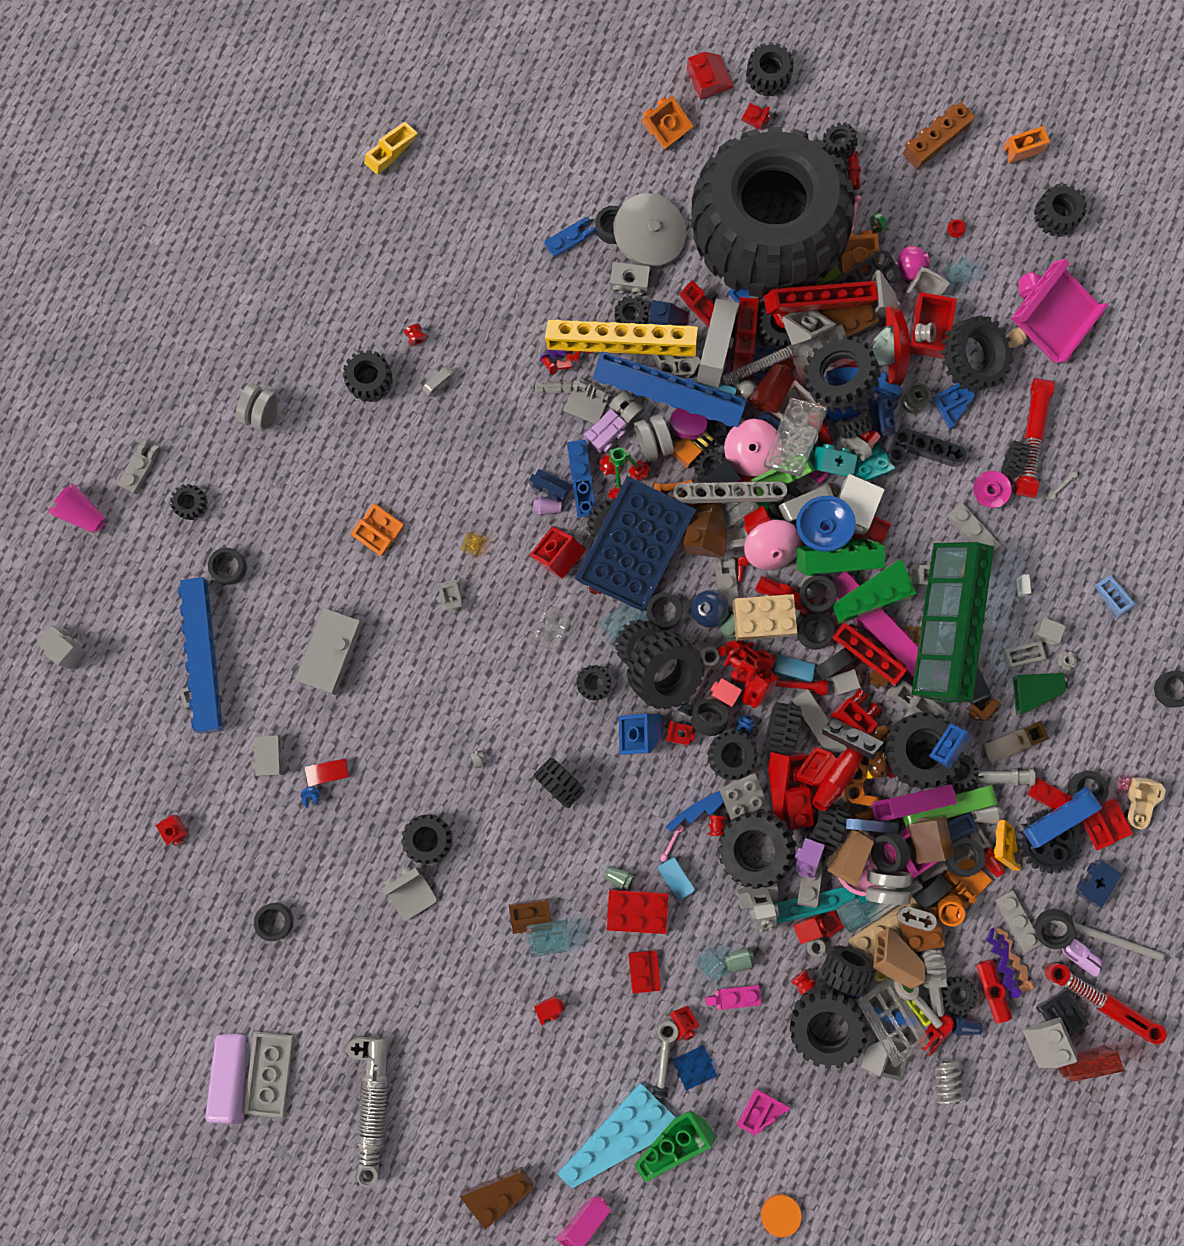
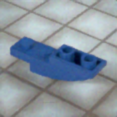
[824,367,902,400]
[567,439,595,518]

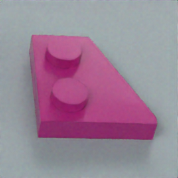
[737,1088,790,1136]

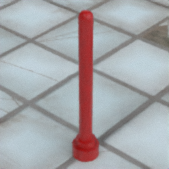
[734,677,828,696]

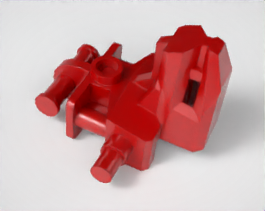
[718,640,778,709]

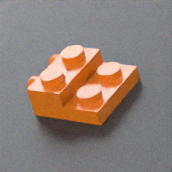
[641,95,694,149]
[840,230,879,274]

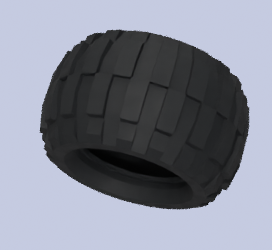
[691,127,855,298]

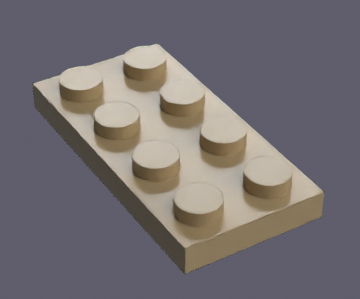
[847,897,921,963]

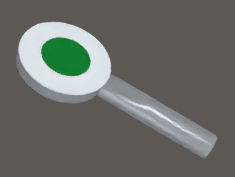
[894,980,943,1028]

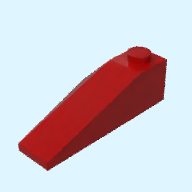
[768,751,810,830]

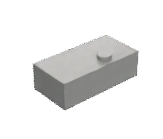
[696,298,739,388]
[295,608,363,695]

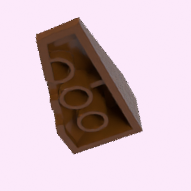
[683,490,727,559]

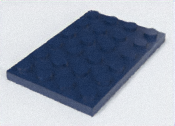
[575,475,696,612]

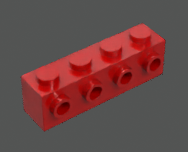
[832,622,907,687]

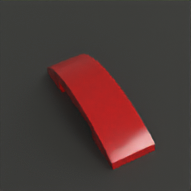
[679,280,737,346]
[886,307,911,384]

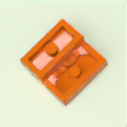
[350,503,405,556]

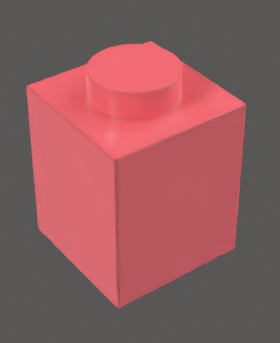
[710,678,742,708]

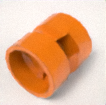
[936,892,965,926]

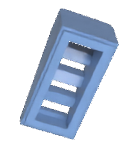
[1095,575,1136,618]

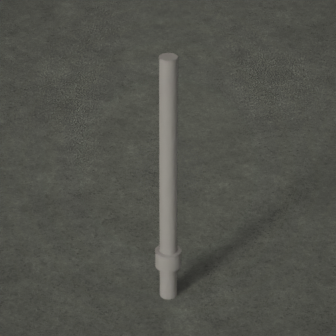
[1049,920,1164,961]

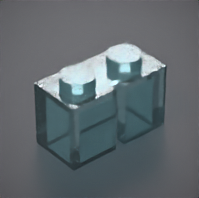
[527,920,570,957]

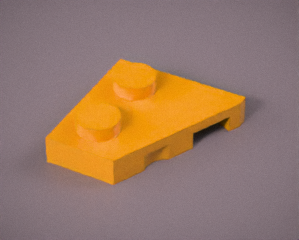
[994,820,1021,871]

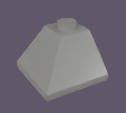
[870,270,900,319]
[861,1036,914,1081]

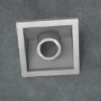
[782,311,836,345]

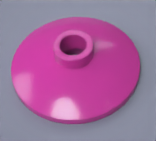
[973,471,1012,508]

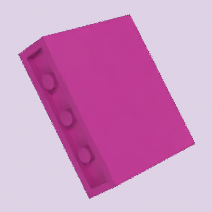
[1011,259,1108,363]

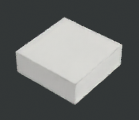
[1016,575,1031,597]

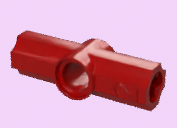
[754,576,813,616]
[975,959,1013,1024]

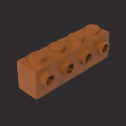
[903,101,975,170]

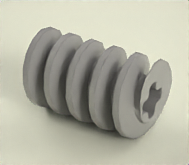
[934,1060,963,1105]

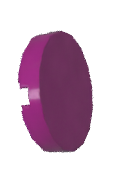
[669,408,708,440]

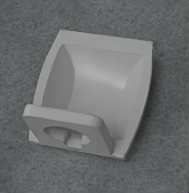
[907,267,950,296]

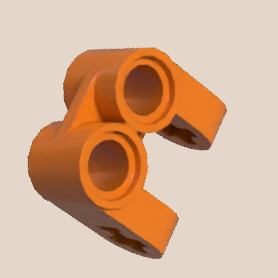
[841,764,883,807]

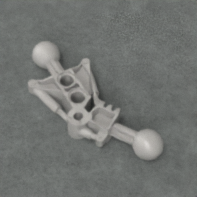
[651,349,758,404]

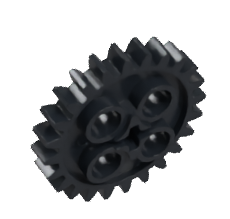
[1017,809,1083,874]

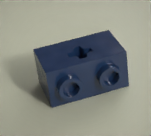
[1076,860,1122,908]

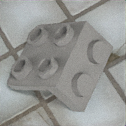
[381,866,437,921]

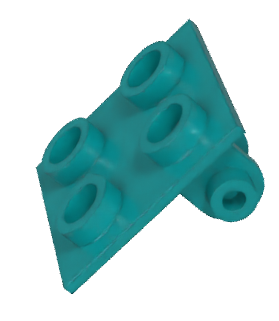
[850,442,895,482]

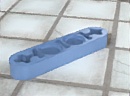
[846,819,899,834]

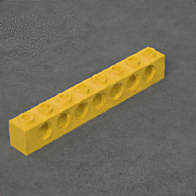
[545,320,698,357]

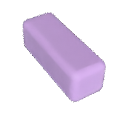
[205,1034,246,1124]

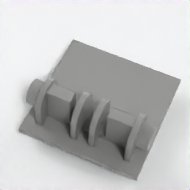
[563,377,612,424]
[719,773,767,820]

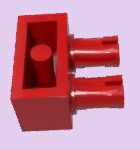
[829,689,882,735]

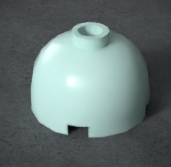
[869,327,895,366]

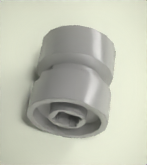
[609,390,645,426]

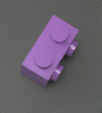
[794,838,825,878]

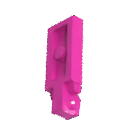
[705,984,761,1010]

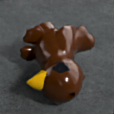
[864,726,890,779]

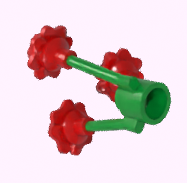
[599,448,651,500]

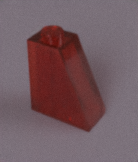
[747,364,796,413]
[1059,1045,1124,1082]

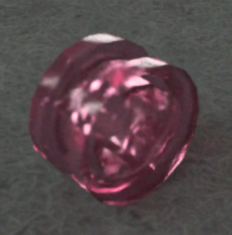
[1117,775,1130,794]

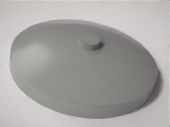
[614,193,686,268]

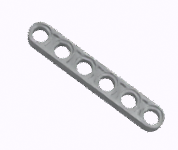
[673,482,787,503]

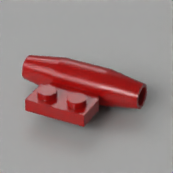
[795,746,864,811]

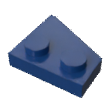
[932,383,975,429]

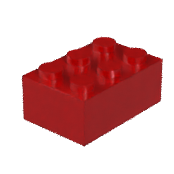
[909,292,957,359]
[606,889,669,934]

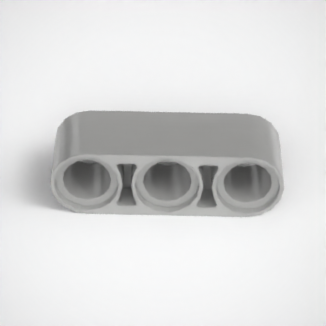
[779,485,834,523]

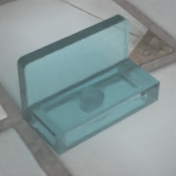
[599,603,642,641]

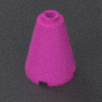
[49,483,106,533]

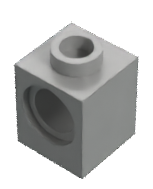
[1032,617,1066,646]
[830,669,862,696]

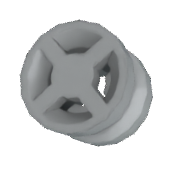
[915,323,936,343]

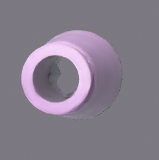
[533,496,561,515]

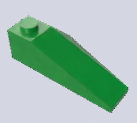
[634,1110,716,1182]

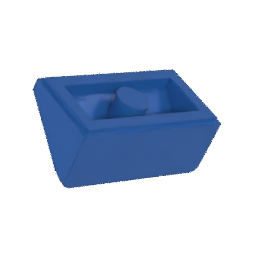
[930,723,971,769]

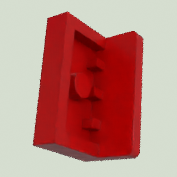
[785,783,815,830]

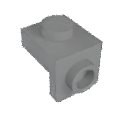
[438,580,462,611]

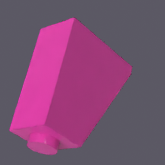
[555,1196,611,1246]

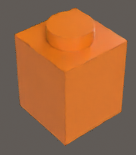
[672,438,702,469]

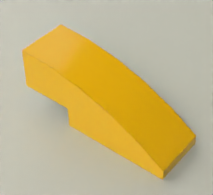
[364,122,418,175]

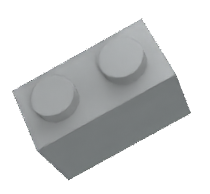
[252,735,283,777]

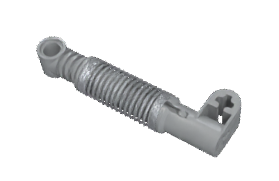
[347,1037,388,1188]

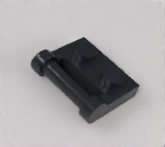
[1036,989,1089,1037]

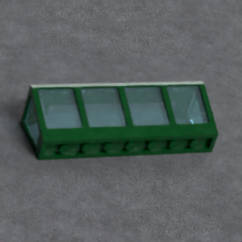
[911,542,994,703]

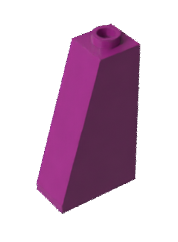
[871,784,957,821]

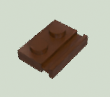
[509,898,552,934]

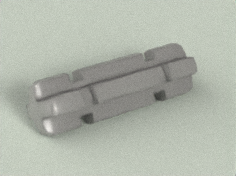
[535,382,572,393]

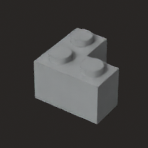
[36,625,87,669]

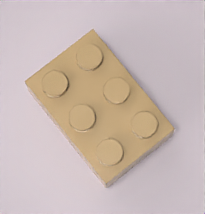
[733,594,797,640]

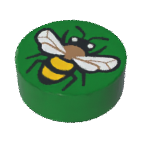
[869,213,887,232]

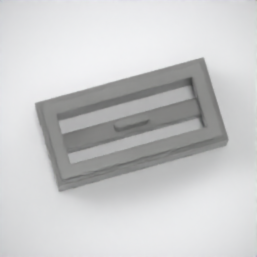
[1003,641,1047,668]

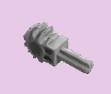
[919,949,947,1017]

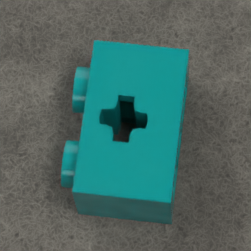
[812,444,858,477]

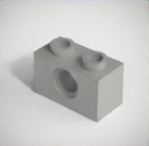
[610,262,650,296]

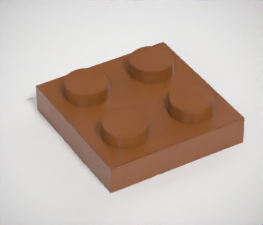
[896,906,945,952]

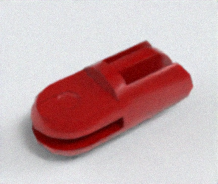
[915,1014,954,1057]

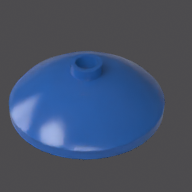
[796,496,856,552]

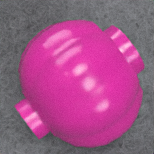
[895,246,930,281]

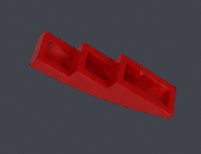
[732,297,758,377]

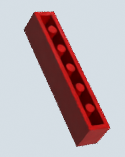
[764,281,878,315]

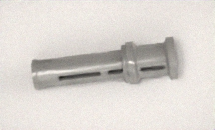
[976,768,1035,786]

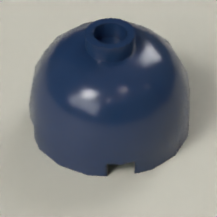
[691,590,730,628]

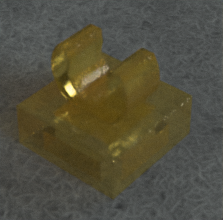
[461,532,485,556]

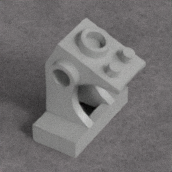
[737,884,779,934]

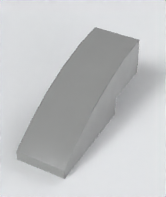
[886,680,949,720]

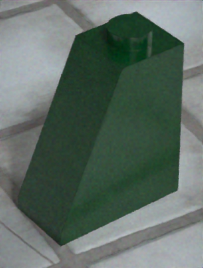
[1012,673,1068,715]

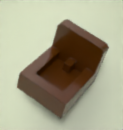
[869,670,889,690]
[966,698,1000,722]

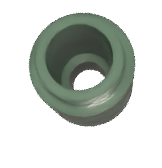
[724,948,755,973]

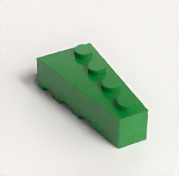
[797,538,885,576]
[832,559,916,624]

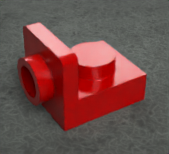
[741,103,771,130]
[670,1006,700,1041]

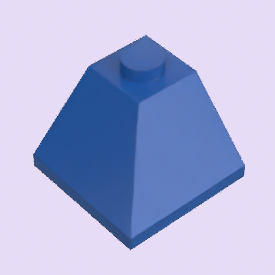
[619,713,663,755]

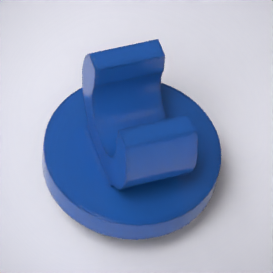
[736,715,756,736]
[300,787,320,808]

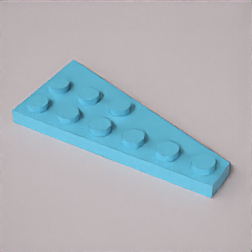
[557,1082,676,1188]

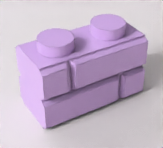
[584,409,627,454]

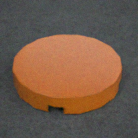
[760,1193,802,1238]

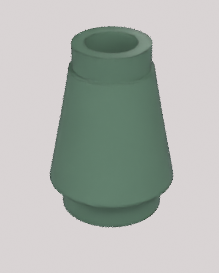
[603,866,634,890]

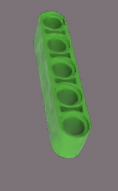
[903,785,998,828]

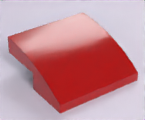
[1082,798,1133,851]

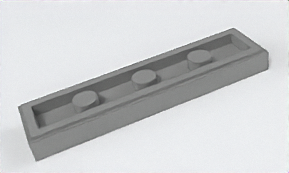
[791,689,847,759]

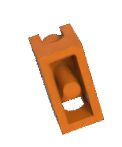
[1003,126,1050,164]

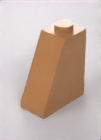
[827,829,874,887]
[873,927,926,989]

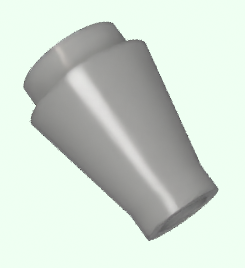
[971,805,1003,824]

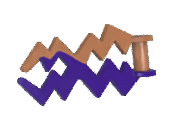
[986,928,1035,998]

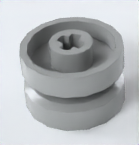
[235,383,279,432]
[634,414,674,462]
[866,869,912,905]

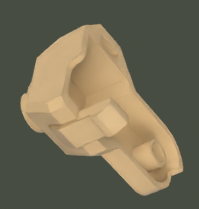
[1127,778,1166,830]

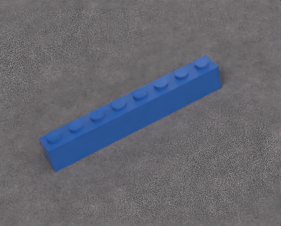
[593,351,747,427]
[178,577,223,734]

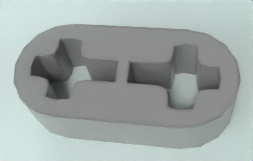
[422,366,455,397]
[841,437,872,461]
[897,906,937,931]

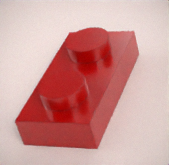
[1026,778,1071,810]

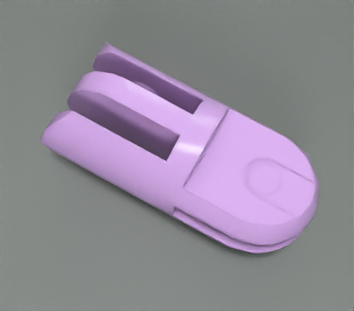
[1062,939,1104,977]

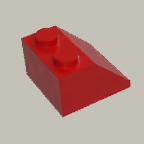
[686,51,734,100]
[529,526,586,579]

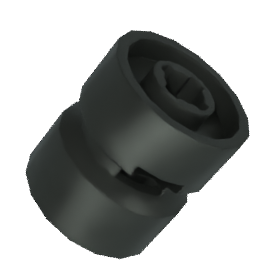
[901,383,931,414]

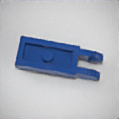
[544,217,596,259]

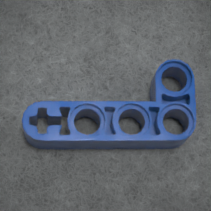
[1023,787,1102,848]

